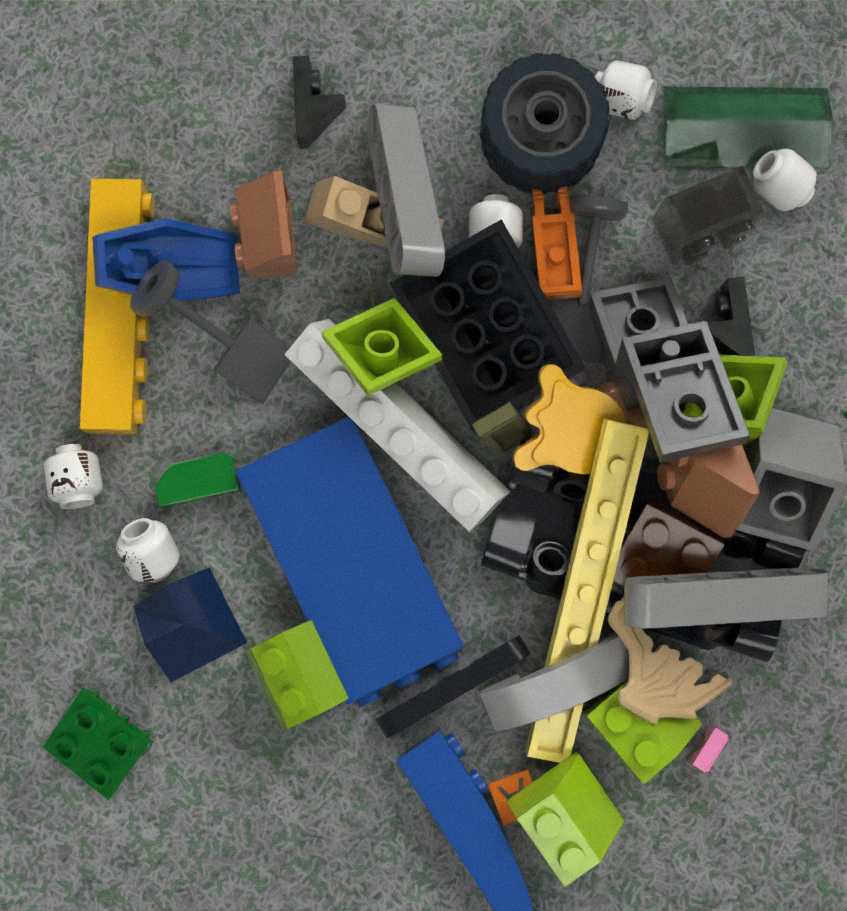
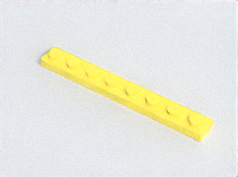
[524,418,649,763]

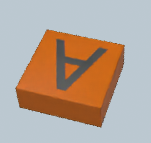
[487,768,533,826]

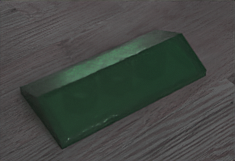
[663,86,834,169]

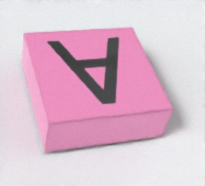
[686,725,729,773]

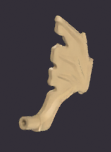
[608,596,733,724]

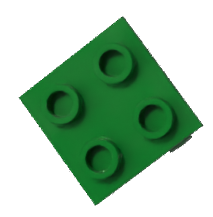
[43,688,154,800]

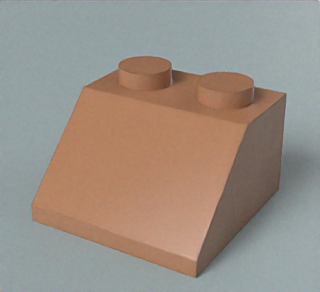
[230,170,298,279]
[657,445,760,538]

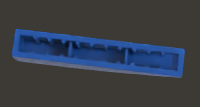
[396,728,534,911]

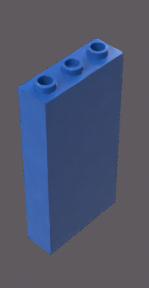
[236,416,464,708]

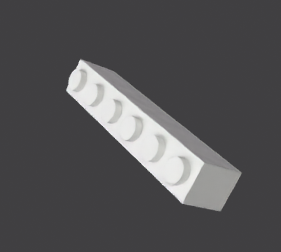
[285,319,510,532]

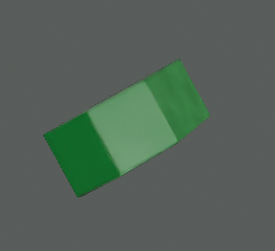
[155,453,241,509]

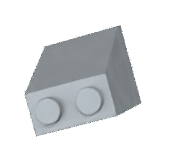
[737,408,847,551]

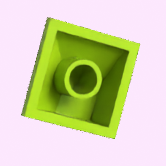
[322,298,442,396]
[683,355,788,448]

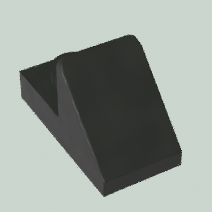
[292,55,346,149]
[707,277,755,356]

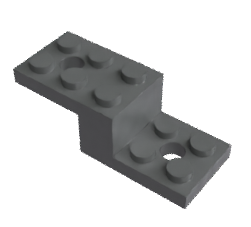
[589,276,750,463]

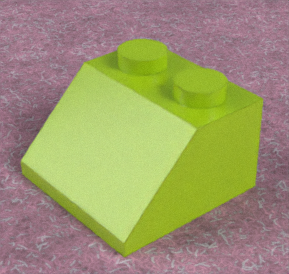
[246,620,349,730]
[582,679,703,784]
[506,751,624,887]

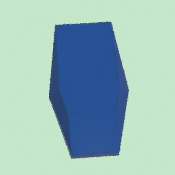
[92,218,240,302]

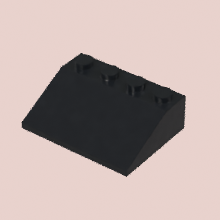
[390,219,586,435]

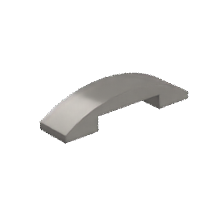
[478,631,629,731]

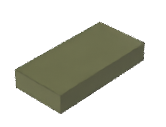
[472,402,534,454]

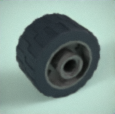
[480,53,610,195]

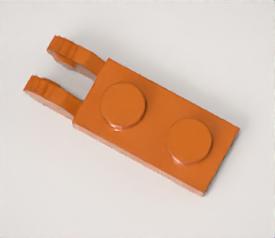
[531,185,582,300]

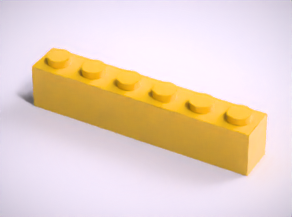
[80,178,155,434]

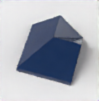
[133,567,247,682]

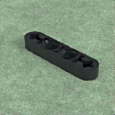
[376,635,531,738]

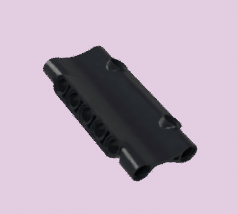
[481,440,806,662]

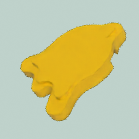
[512,364,627,474]

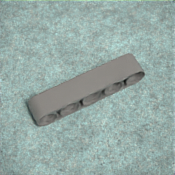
[366,103,445,277]
[624,567,829,628]

